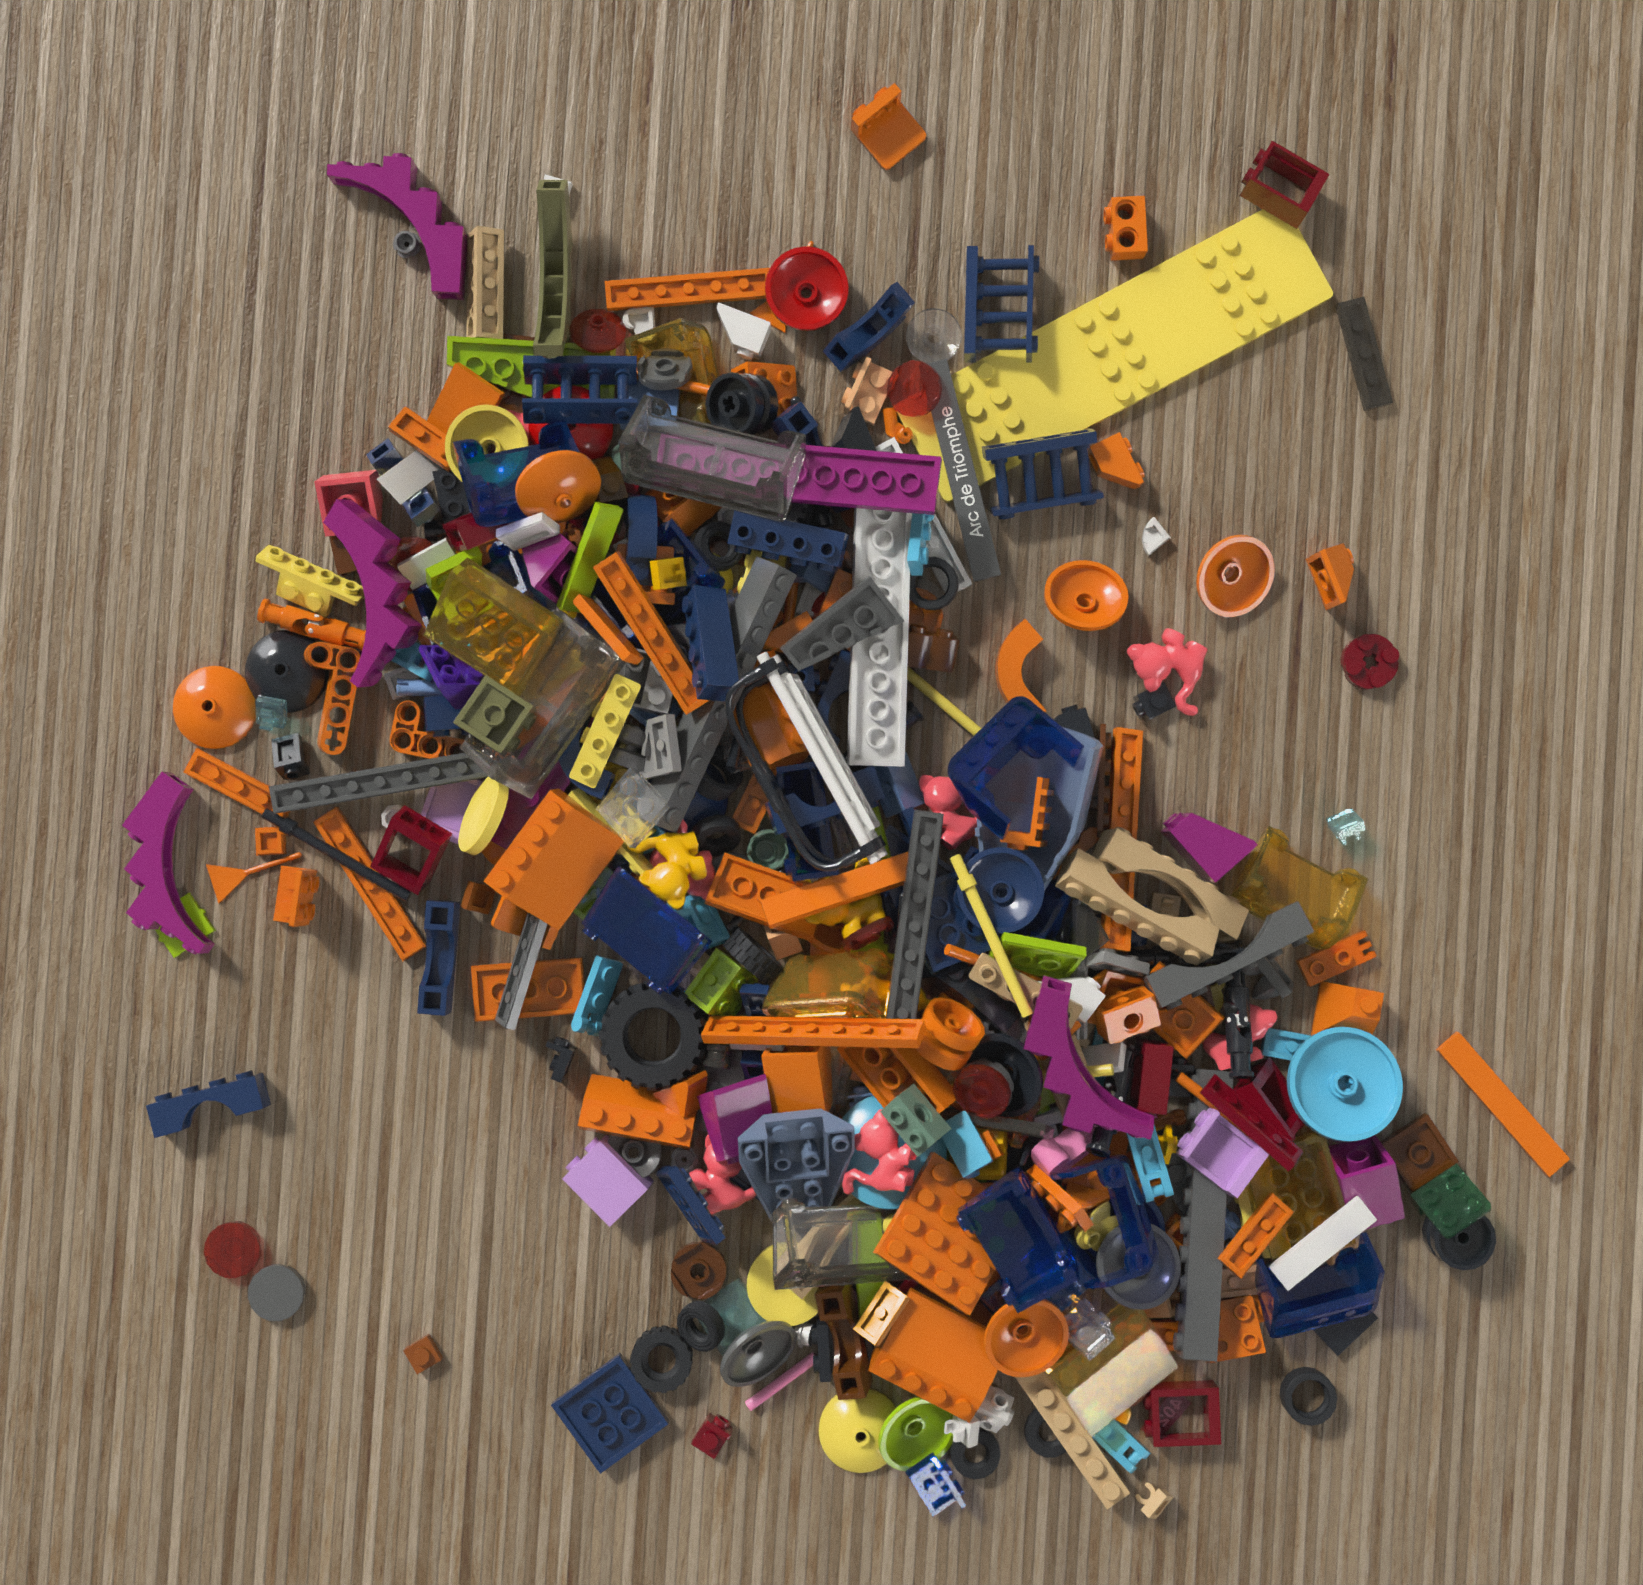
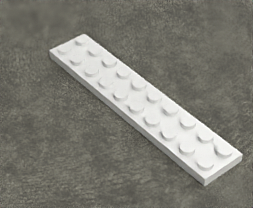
[847,508,912,767]

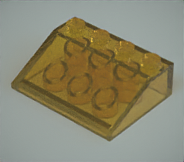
[423,557,564,697]
[1249,1130,1356,1262]
[1044,1304,1178,1438]

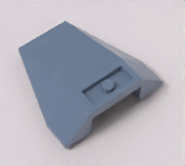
[738,1108,855,1221]

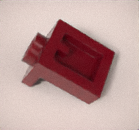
[691,1412,733,1459]

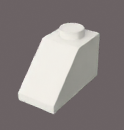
[717,302,771,361]
[1038,976,1106,1023]

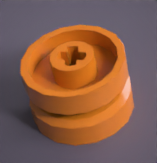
[915,997,985,1071]

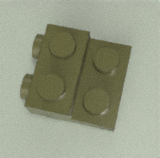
[453,675,537,757]

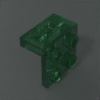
[1410,1163,1492,1239]

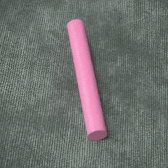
[745,1352,816,1411]

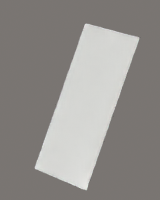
[377,450,443,505]

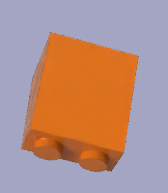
[761,1045,833,1114]

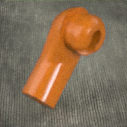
[883,407,913,444]

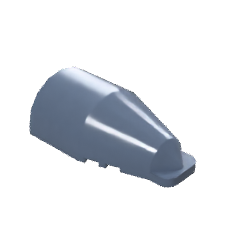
[973,718,1103,928]

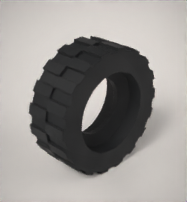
[724,928,784,985]
[630,1325,693,1393]

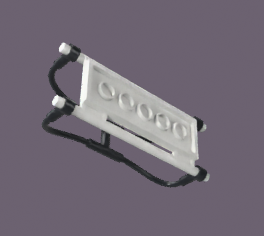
[725,652,888,871]

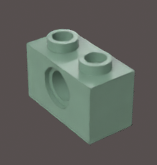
[880,1084,952,1157]

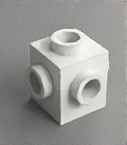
[974,1386,1014,1433]

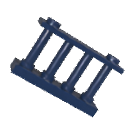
[964,245,1039,363]
[522,355,638,424]
[982,428,1104,519]

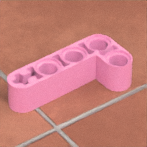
[1031,1127,1119,1180]

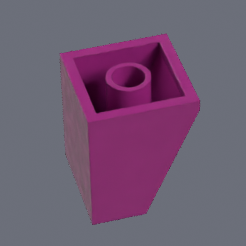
[522,532,578,613]
[1160,812,1258,883]
[697,1074,772,1165]
[1321,1135,1405,1231]

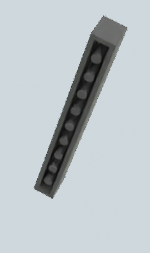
[637,557,797,833]
[1173,1069,1233,1362]

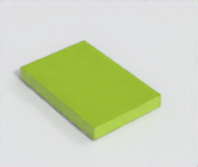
[988,932,1087,979]

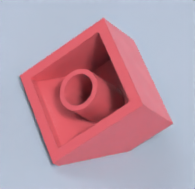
[314,470,383,537]

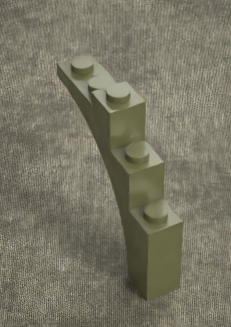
[533,180,573,359]

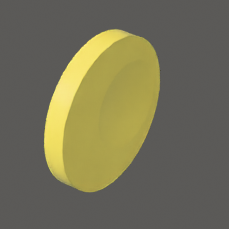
[458,775,509,855]
[747,1242,828,1326]

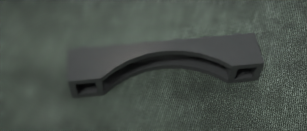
[1142,901,1314,1011]

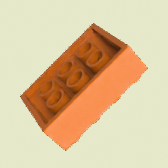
[484,788,626,930]
[868,1287,998,1423]

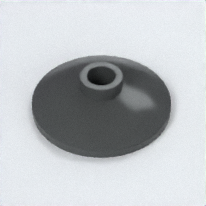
[607,1135,661,1178]

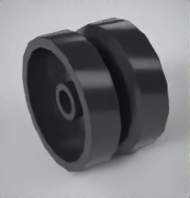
[705,372,779,436]
[1422,1201,1496,1270]

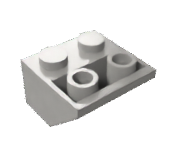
[618,648,674,716]

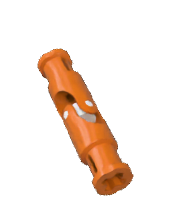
[257,598,366,652]

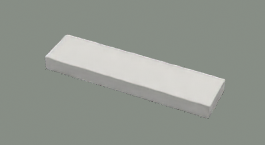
[1268,1196,1377,1291]

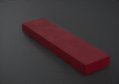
[1200,1074,1303,1172]

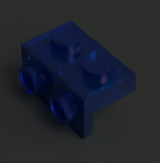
[905,1452,966,1517]

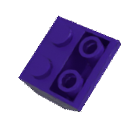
[419,645,486,709]

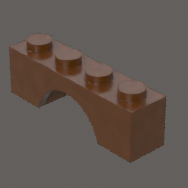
[814,1277,873,1400]

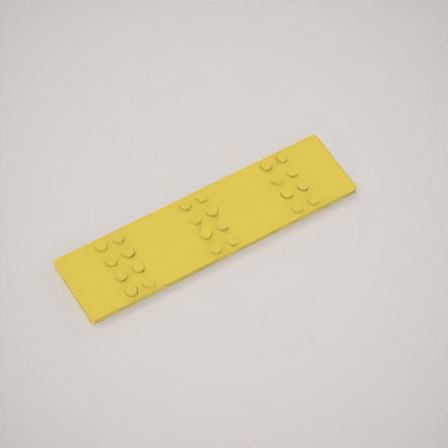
[896,209,1333,503]

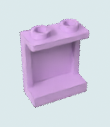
[421,778,486,845]
[1176,1108,1269,1198]
[562,1134,654,1227]

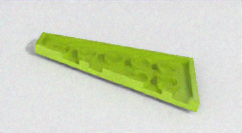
[447,336,616,399]

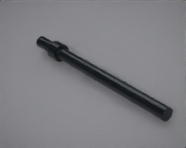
[261,808,412,902]

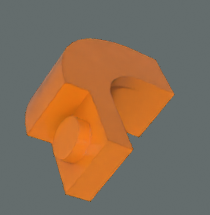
[995,619,1046,720]

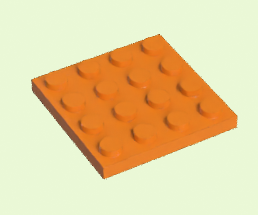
[873,1152,1026,1315]

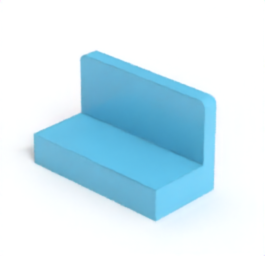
[942,1111,993,1179]

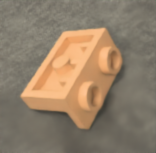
[841,356,896,426]

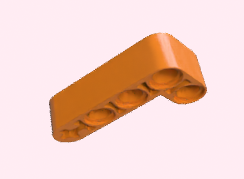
[304,642,361,755]
[390,700,501,769]

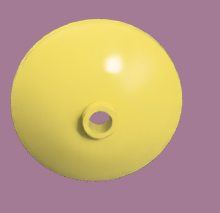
[445,405,530,491]
[819,1388,896,1473]

